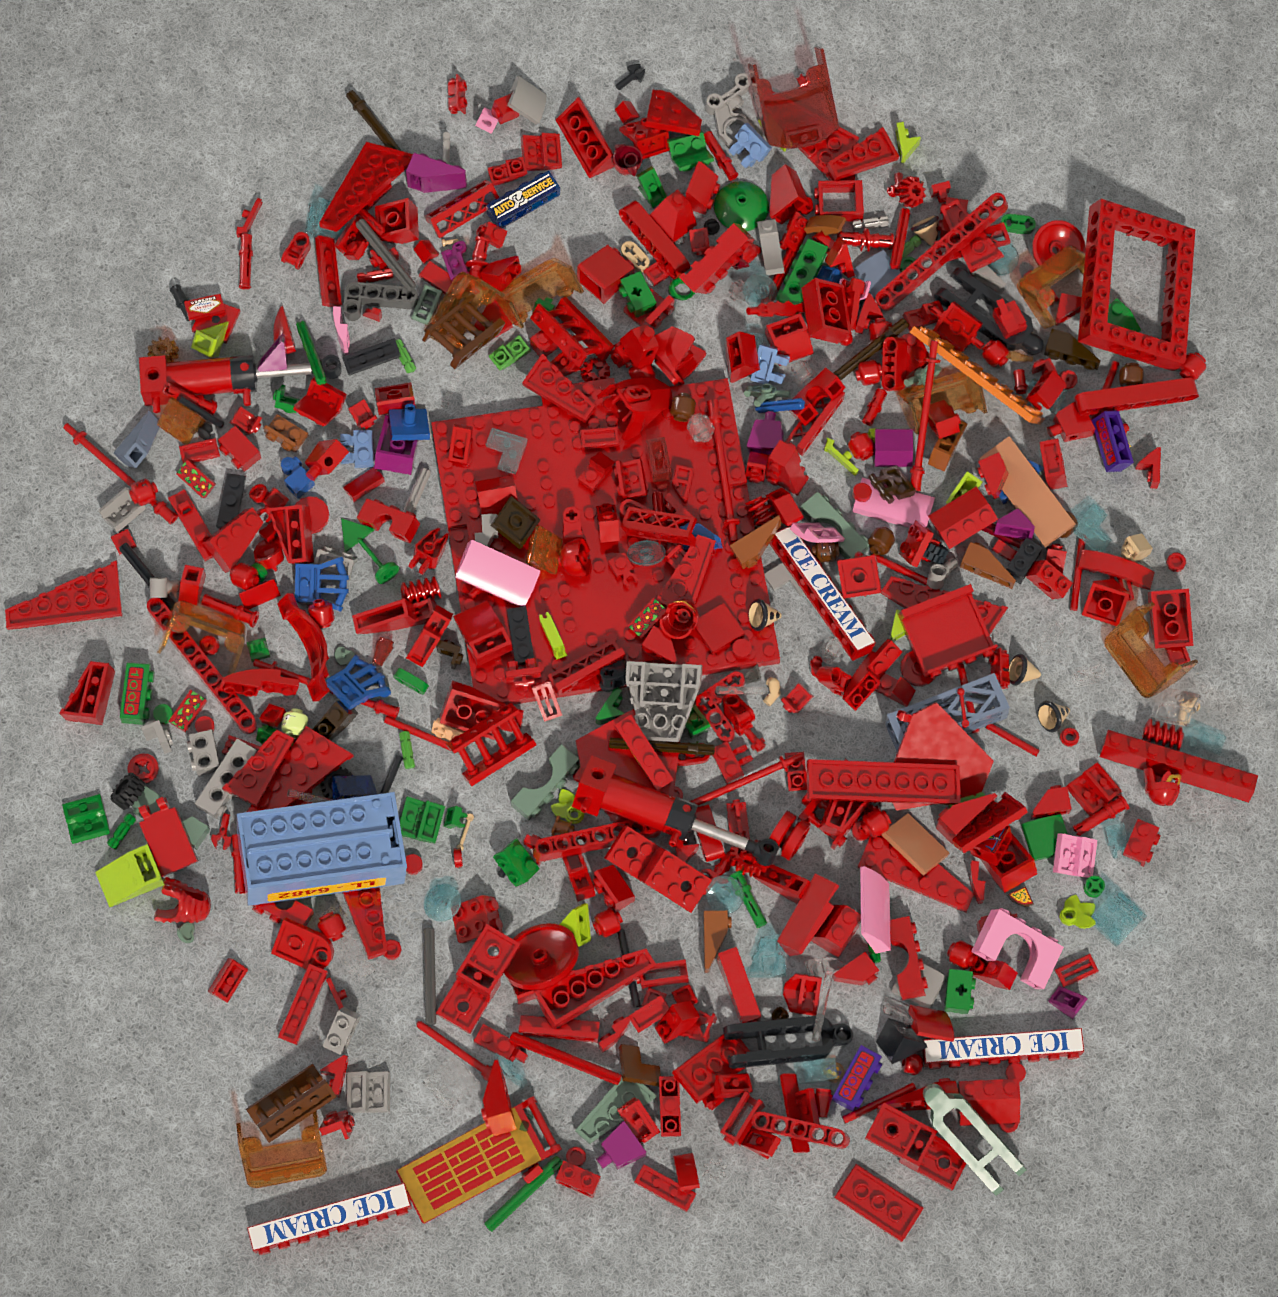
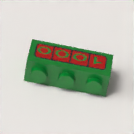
[120,663,155,725]

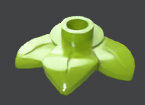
[551,789,584,824]
[1059,895,1096,929]

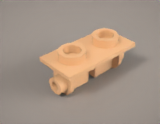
[431,717,467,749]

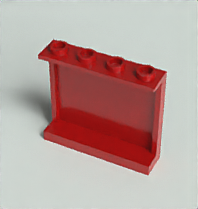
[898,584,998,678]

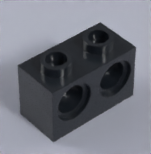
[1006,538,1043,585]

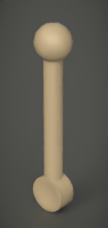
[456,813,474,851]

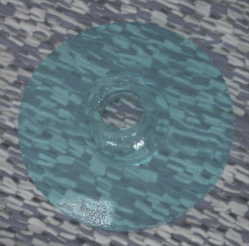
[987,244,1019,275]
[743,273,777,307]
[627,540,666,566]
[706,875,744,914]
[424,883,461,922]

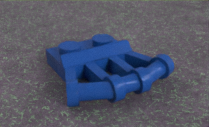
[295,556,349,612]
[326,655,391,710]

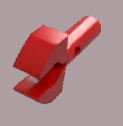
[211,813,232,850]

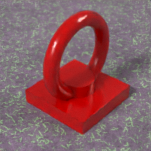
[837,551,882,599]

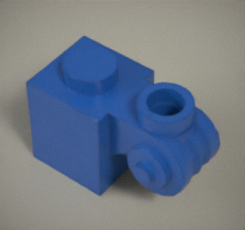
[281,456,315,499]

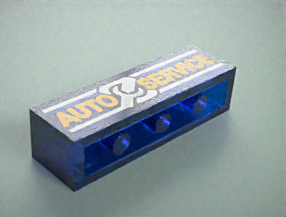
[486,171,560,228]

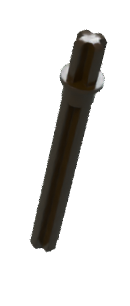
[346,90,402,151]
[833,318,909,381]
[609,738,715,757]

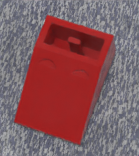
[453,600,512,666]

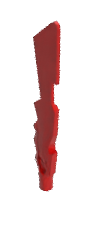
[746,300,805,317]

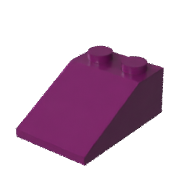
[374,415,419,475]

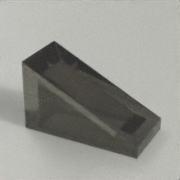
[737,664,761,685]

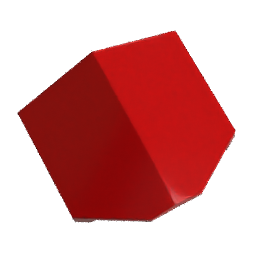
[783,973,822,1016]

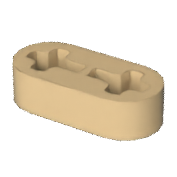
[621,241,650,273]

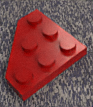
[645,89,702,136]

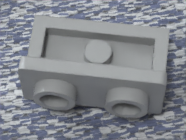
[98,487,146,533]
[141,720,173,754]

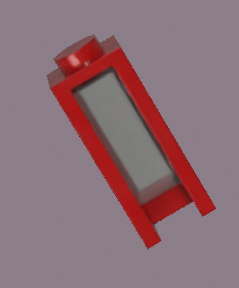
[636,959,689,989]
[720,1091,766,1146]

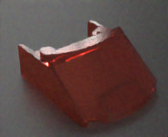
[748,46,839,149]

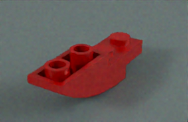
[842,639,902,711]
[219,669,300,697]

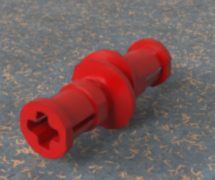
[837,228,894,252]
[464,236,491,294]

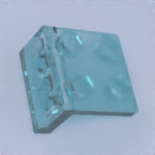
[305,197,350,240]
[1091,889,1147,947]

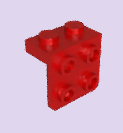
[623,286,675,329]
[293,377,347,426]
[451,895,503,944]

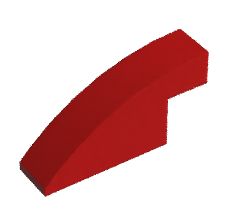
[352,598,437,634]

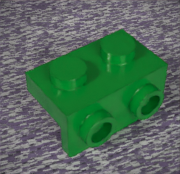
[493,838,540,887]

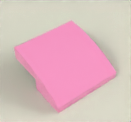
[333,306,350,356]
[790,522,845,543]
[1053,834,1097,878]

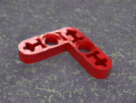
[696,671,745,742]

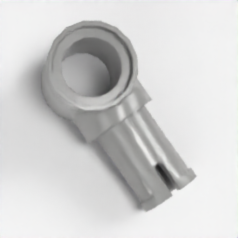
[927,558,958,589]
[150,577,181,598]

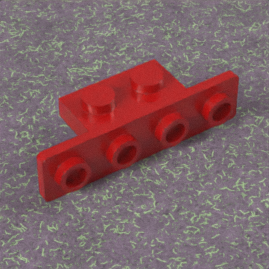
[780,1073,820,1153]

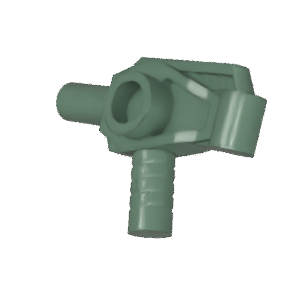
[904,363,941,387]
[744,383,790,407]

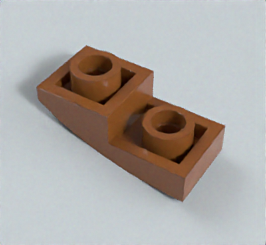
[804,215,846,236]

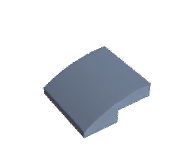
[853,250,901,300]

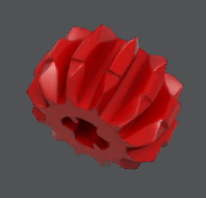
[895,176,926,208]

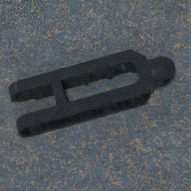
[934,267,1044,355]
[723,1015,853,1069]

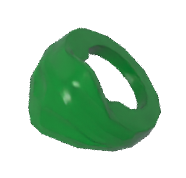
[668,278,695,301]

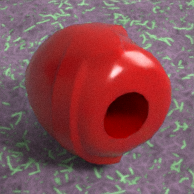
[902,1054,923,1075]

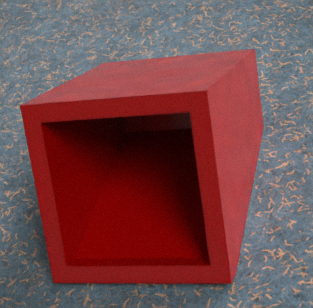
[577,245,635,304]
[811,905,861,958]

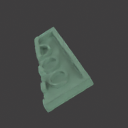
[575,1078,657,1145]

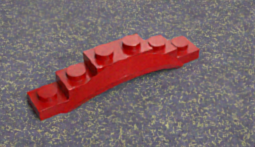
[277,593,329,701]

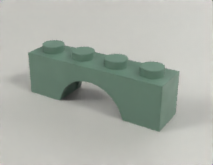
[800,492,869,559]
[511,744,580,821]
[132,786,210,850]

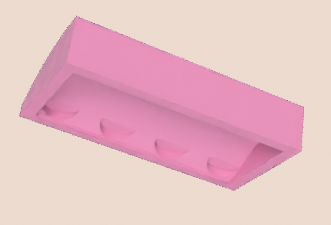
[852,477,935,528]
[455,540,540,607]
[860,866,891,953]

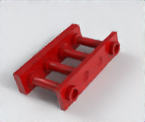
[530,297,614,368]
[446,703,537,787]
[797,758,877,850]

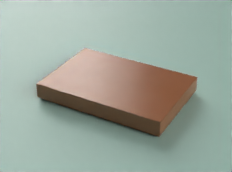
[882,813,950,875]

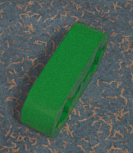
[1001,214,1036,234]
[393,668,429,695]

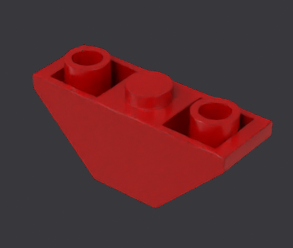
[659,1076,681,1137]

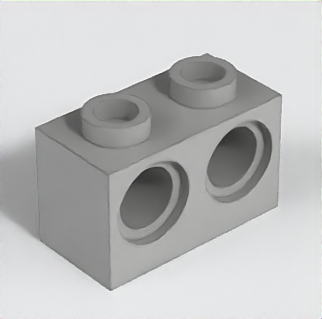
[187,730,220,776]
[323,1007,362,1055]

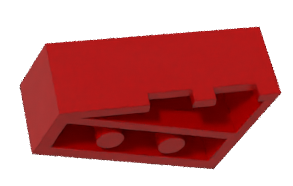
[266,505,314,565]

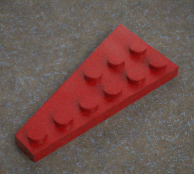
[755,87,860,181]
[319,141,413,232]

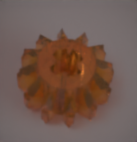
[147,336,179,362]

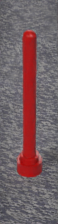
[416,1021,492,1082]

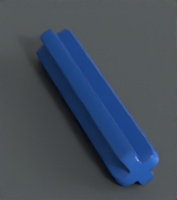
[755,398,805,413]

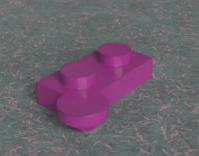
[441,241,470,283]

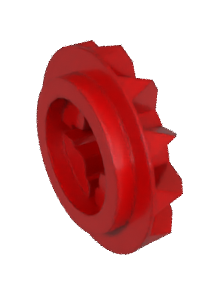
[581,357,610,382]
[127,754,159,783]

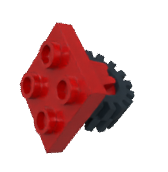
[899,520,950,567]

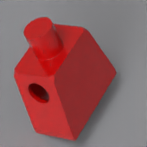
[620,324,659,369]
[1047,401,1095,442]
[305,439,349,481]

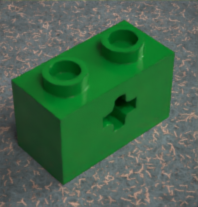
[619,271,656,318]
[944,969,976,1014]

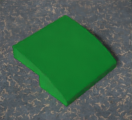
[62,794,110,844]
[399,796,445,844]
[1021,814,1068,861]

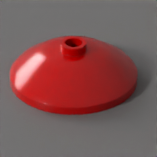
[1032,220,1086,276]

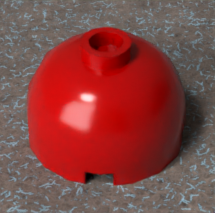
[558,538,592,577]

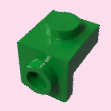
[273,384,301,413]

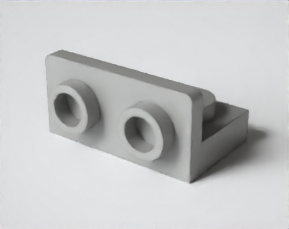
[314,545,357,582]

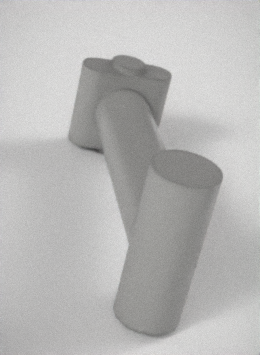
[442,132,450,165]

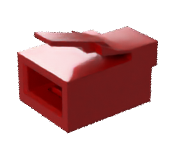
[992,298,1027,339]

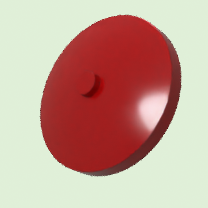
[504,923,579,990]

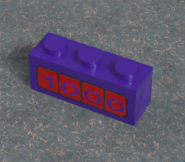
[1091,411,1134,472]
[832,1045,883,1111]

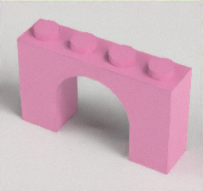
[971,908,1064,989]

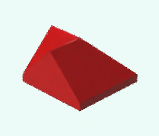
[1082,579,1130,627]

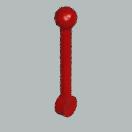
[957,688,969,728]

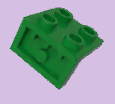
[667,130,714,172]

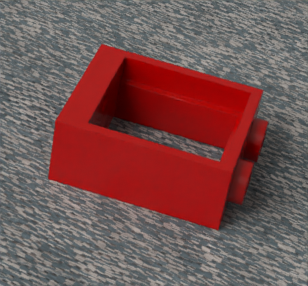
[814,180,864,222]
[1039,438,1068,490]

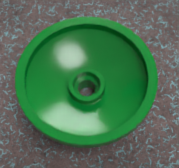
[714,181,769,231]

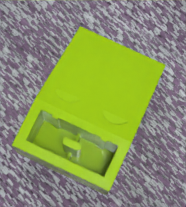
[95,844,164,908]

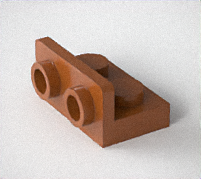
[263,414,309,453]

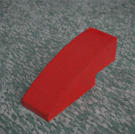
[406,605,453,667]
[557,840,596,902]

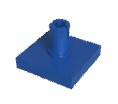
[389,404,430,441]

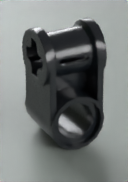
[599,659,627,692]

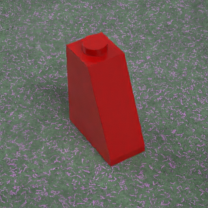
[770,164,809,224]

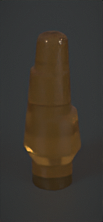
[1007,351,1033,362]

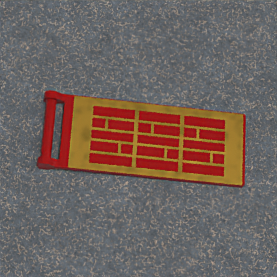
[396,1096,562,1224]

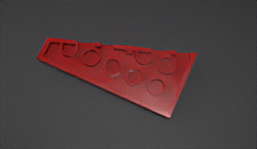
[5,560,123,630]
[881,576,1008,635]
[247,726,354,812]
[857,824,974,913]

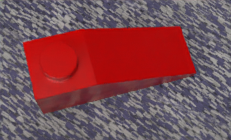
[753,864,810,904]

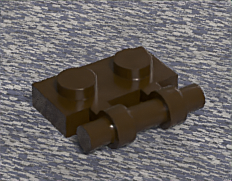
[868,465,916,504]

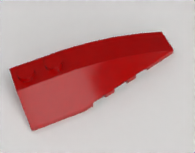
[534,948,656,1029]

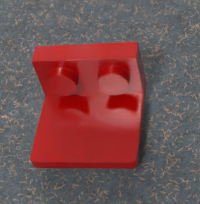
[619,117,669,159]

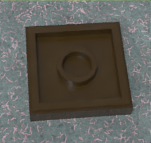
[490,496,541,549]

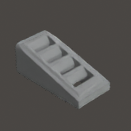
[970,265,1006,294]

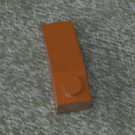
[928,421,968,472]
[730,515,781,569]
[960,542,1016,589]
[703,910,732,973]

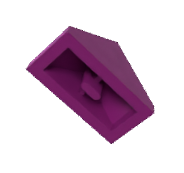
[994,508,1035,541]
[1048,986,1087,1020]

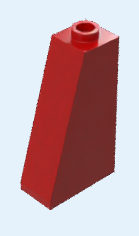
[717,947,762,1023]

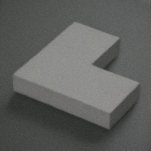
[765,563,805,596]

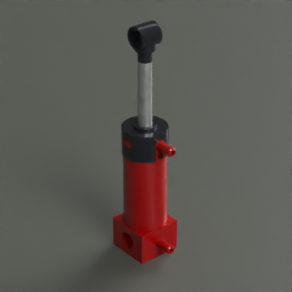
[139,354,342,413]
[572,755,779,866]

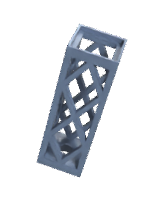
[885,673,1010,752]

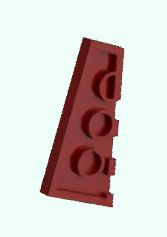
[827,127,899,181]
[940,200,1005,273]
[952,792,1028,853]

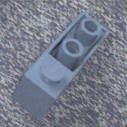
[113,411,162,468]

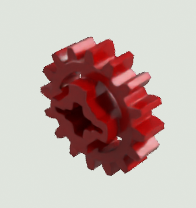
[728,838,769,877]

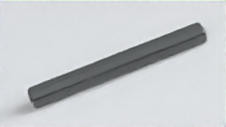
[356,219,416,292]
[424,928,436,1025]

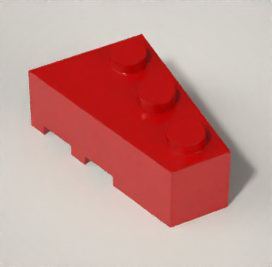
[766,440,809,496]
[202,507,264,573]
[59,661,115,725]
[819,800,867,836]

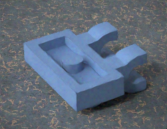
[728,123,772,168]
[750,344,790,384]
[340,430,374,468]

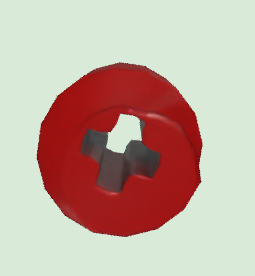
[745,496,781,530]
[400,576,442,604]
[1141,718,1184,751]

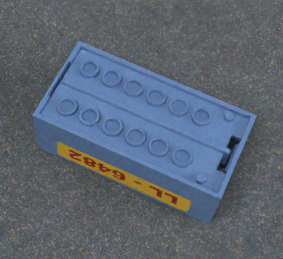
[237,792,407,906]

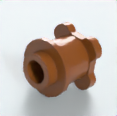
[551,815,575,836]

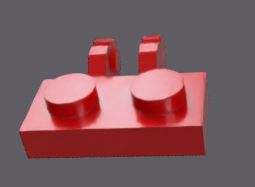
[712,741,753,784]

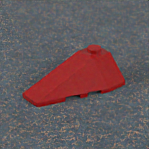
[876,1078,959,1113]

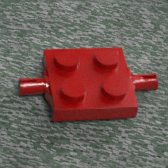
[930,301,985,352]

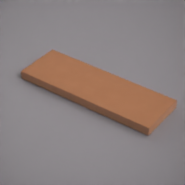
[979,436,1076,547]

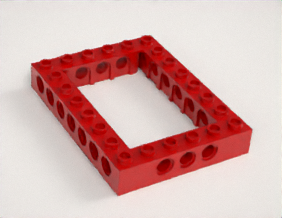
[1078,198,1196,371]

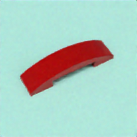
[1077,550,1155,590]

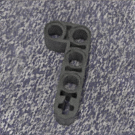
[343,282,418,321]

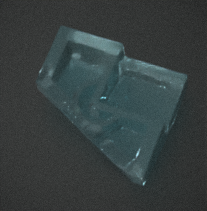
[746,934,786,978]

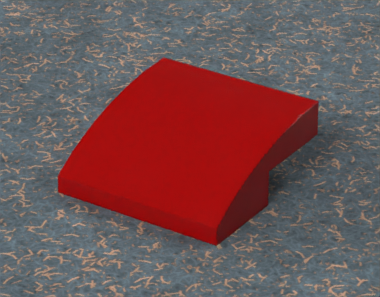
[521,133,562,171]
[1066,762,1123,816]
[908,1005,955,1042]

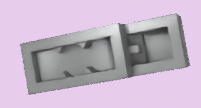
[757,219,784,276]
[475,514,498,547]

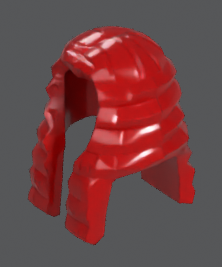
[154,877,211,923]

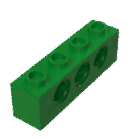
[776,239,828,314]

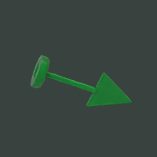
[341,518,399,584]

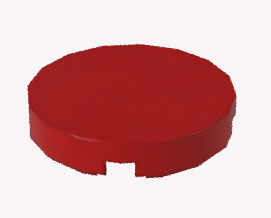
[295,496,330,534]
[900,650,936,687]

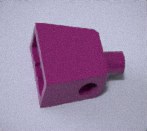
[747,411,784,455]
[596,1121,647,1170]

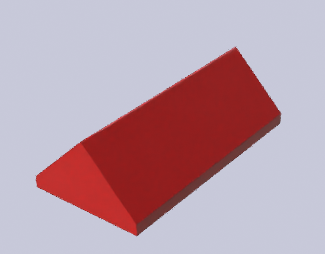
[556,97,614,178]

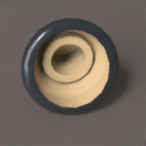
[910,215,939,246]
[749,599,782,631]
[1008,654,1041,686]
[1037,701,1070,733]

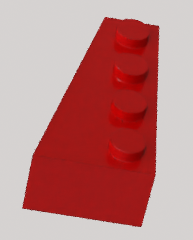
[679,223,755,294]

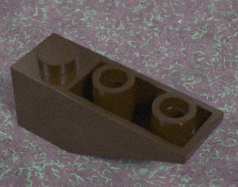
[1044,328,1101,370]
[312,701,359,741]

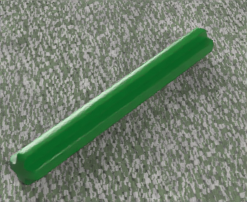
[296,321,327,385]
[484,1156,563,1232]

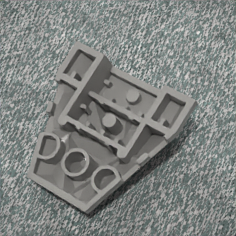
[626,661,702,742]

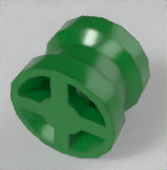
[1084,875,1105,898]

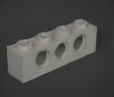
[195,738,257,819]

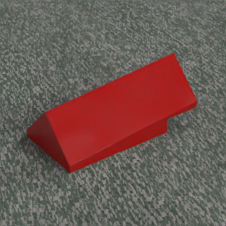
[777,873,839,956]

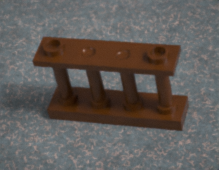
[422,293,505,369]
[246,1063,336,1143]

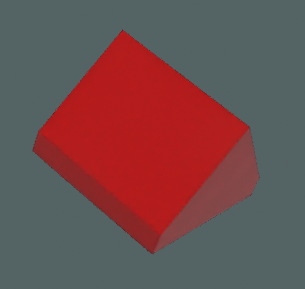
[615,100,640,125]
[414,240,439,264]

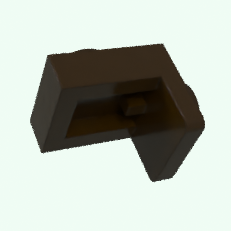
[437,640,464,669]

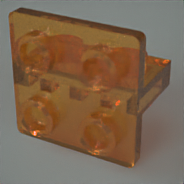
[157,398,206,445]
[525,526,563,574]

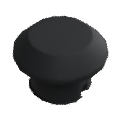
[704,218,720,235]
[196,423,213,440]

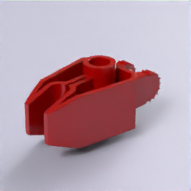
[408,528,449,575]

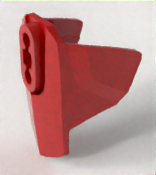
[654,326,707,386]
[597,378,673,441]

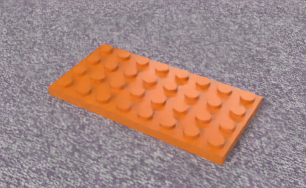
[910,326,1045,425]

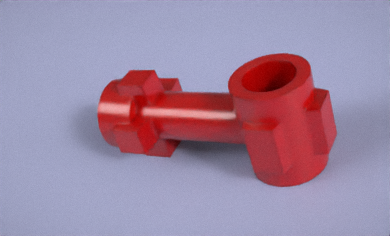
[734,721,766,753]

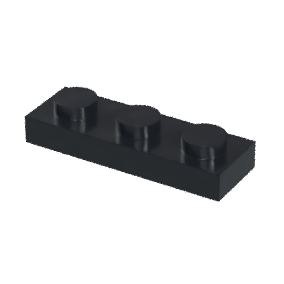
[342,338,402,376]
[216,473,246,528]
[507,606,534,665]

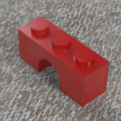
[789,367,846,426]
[357,499,420,543]
[251,900,314,926]

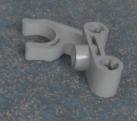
[705,73,754,148]

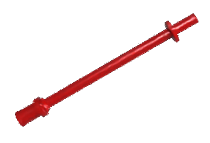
[910,340,941,491]
[707,399,740,543]
[63,423,178,525]
[253,659,400,719]
[689,752,803,806]

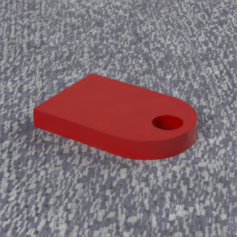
[271,917,334,970]

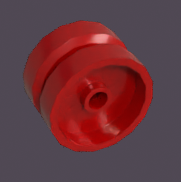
[769,810,811,861]

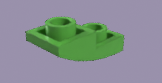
[489,335,531,371]

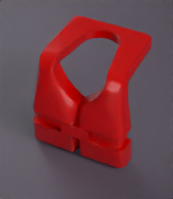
[679,1008,717,1043]

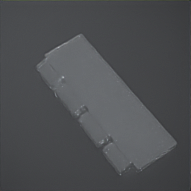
[312,906,380,984]

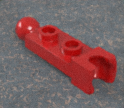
[840,278,865,346]

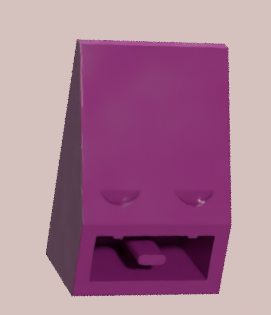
[406,153,467,193]

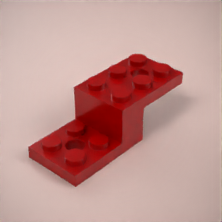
[604,825,712,913]
[436,924,521,1034]
[865,1103,967,1191]

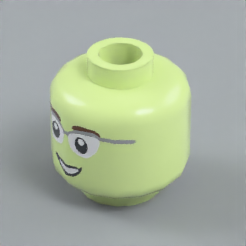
[281,708,308,738]

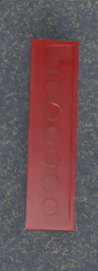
[807,759,961,805]

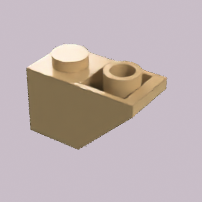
[1121,533,1153,563]

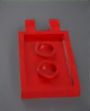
[138,797,199,877]

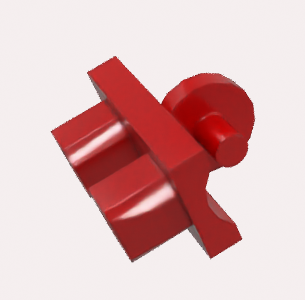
[505,658,541,691]

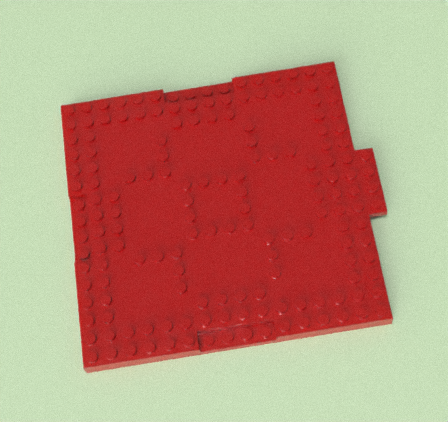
[431,378,780,705]

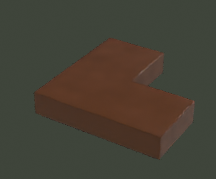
[619,1044,661,1086]

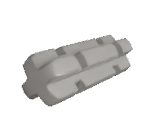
[852,215,889,231]

